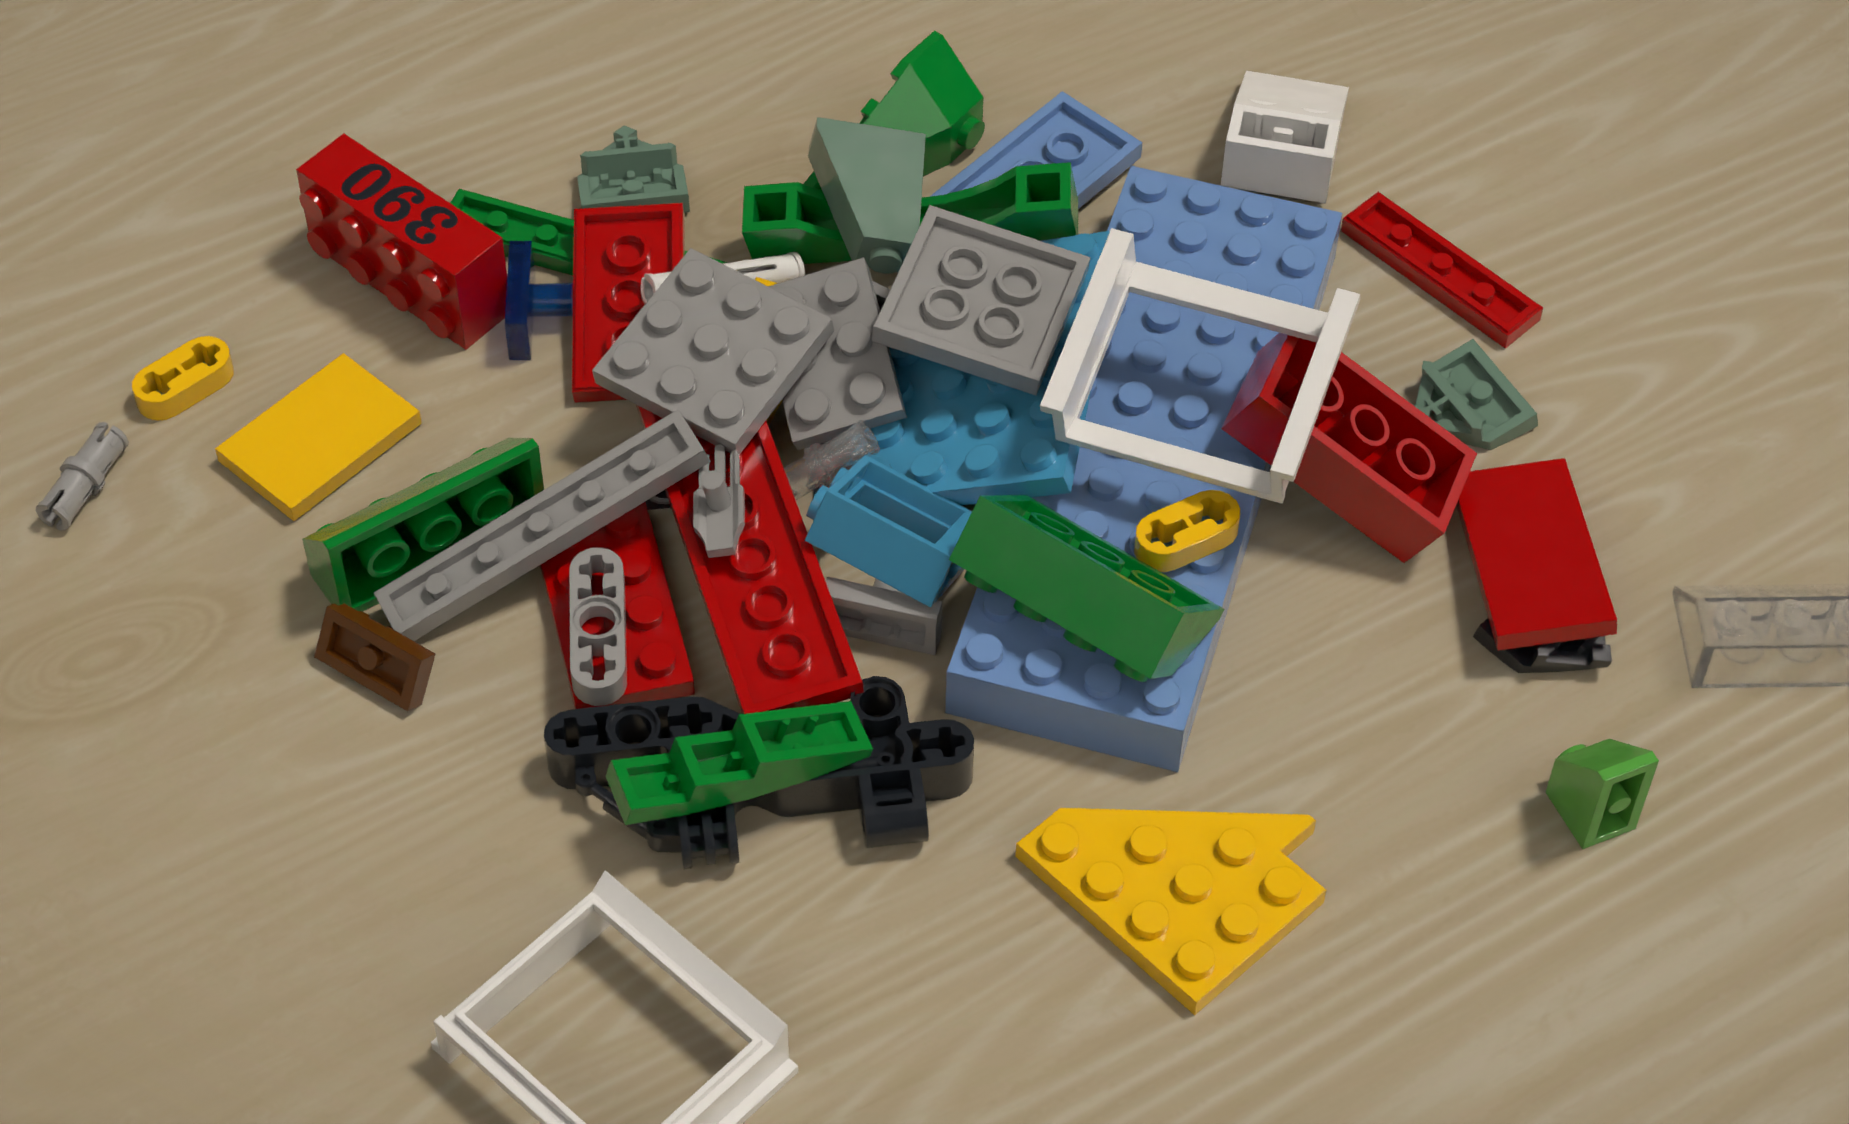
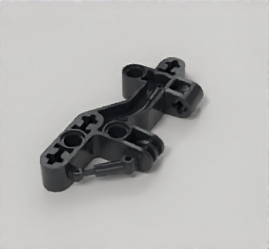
[544,676,974,869]

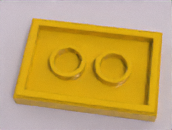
[215,353,422,521]

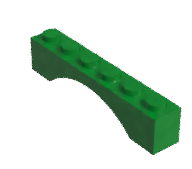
[742,162,1078,264]

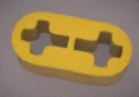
[132,336,234,421]
[1134,490,1240,572]

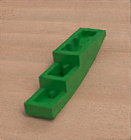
[605,701,873,825]

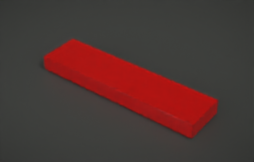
[1341,192,1543,349]

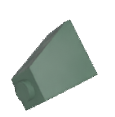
[808,117,926,274]

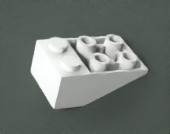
[1221,71,1349,203]

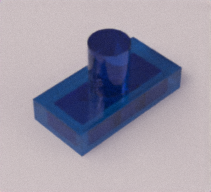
[505,241,573,360]

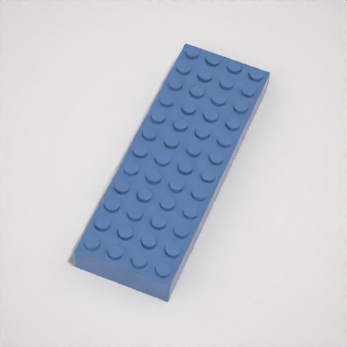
[945,166,1342,772]

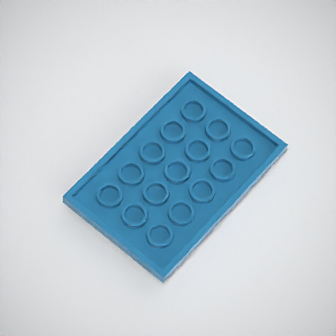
[855,231,1110,506]

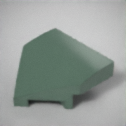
[577,125,690,213]
[1414,339,1538,450]

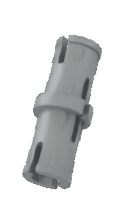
[35,422,129,530]

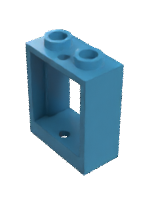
[805,455,972,608]

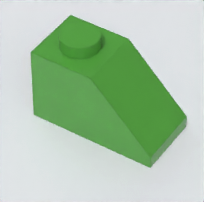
[1545,739,1659,850]

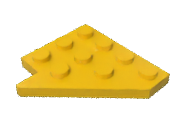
[1015,808,1327,1016]

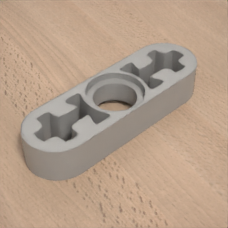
[569,548,627,706]

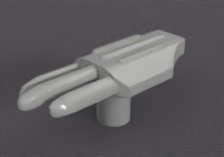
[693,444,745,558]

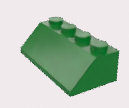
[302,438,544,611]
[949,495,1225,682]

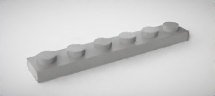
[374,409,711,641]

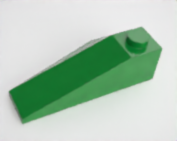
[804,30,985,190]

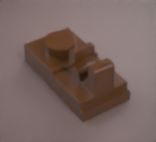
[314,603,436,712]

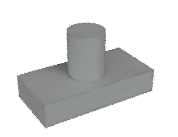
[826,577,943,655]

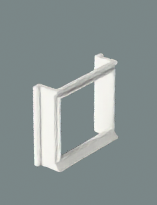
[1040,228,1360,504]
[431,870,798,1124]

